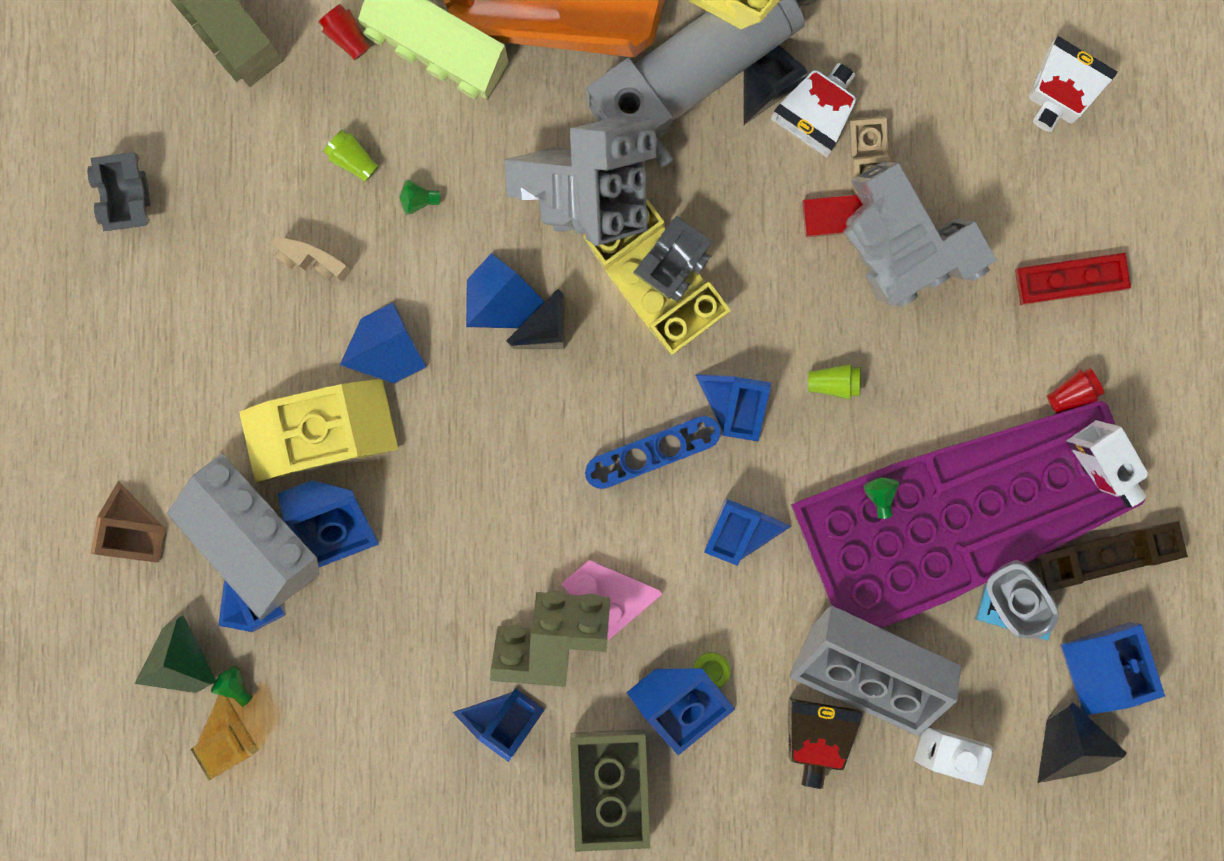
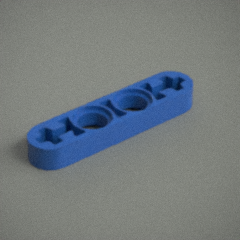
[585,416,721,489]

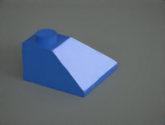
[278,480,379,567]
[626,668,735,755]

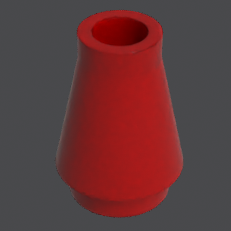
[318,4,371,61]
[1046,368,1105,414]

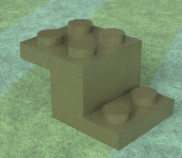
[490,591,610,687]

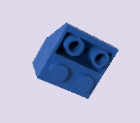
[1060,622,1166,715]

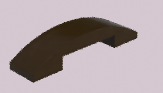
[1037,521,1188,591]

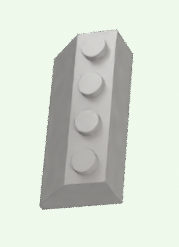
[167,454,320,620]
[789,605,961,736]

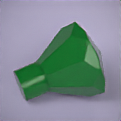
[399,179,440,215]
[863,477,899,519]
[211,665,253,707]

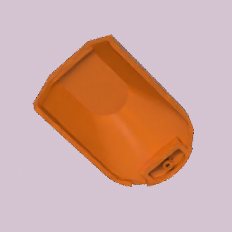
[443,0,665,57]

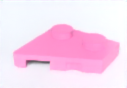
[561,560,662,640]

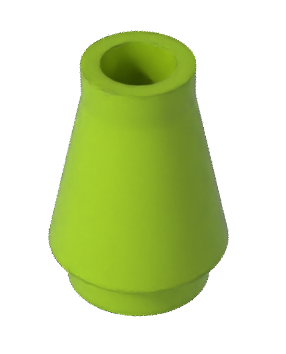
[323,129,378,182]
[808,364,861,400]

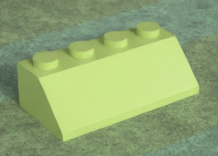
[358,0,509,100]

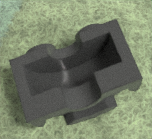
[87,152,151,232]
[633,215,712,302]

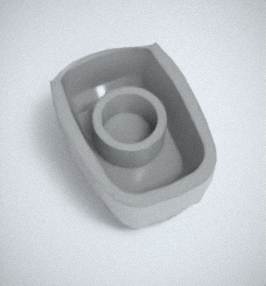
[987,560,1058,638]

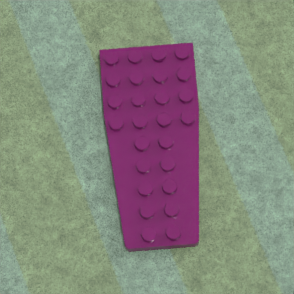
[790,401,1145,628]

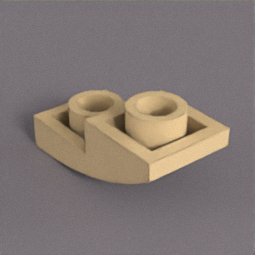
[848,116,891,195]
[270,237,351,281]

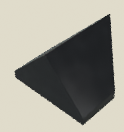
[743,45,808,126]
[506,289,564,349]
[1037,702,1127,783]

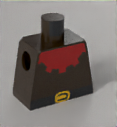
[788,698,862,789]

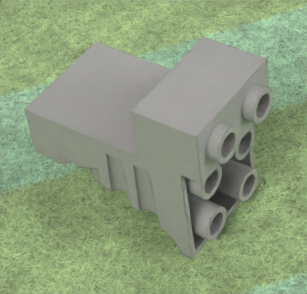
[505,117,657,245]
[843,162,997,307]

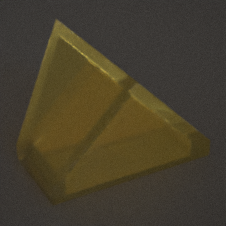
[190,695,259,781]

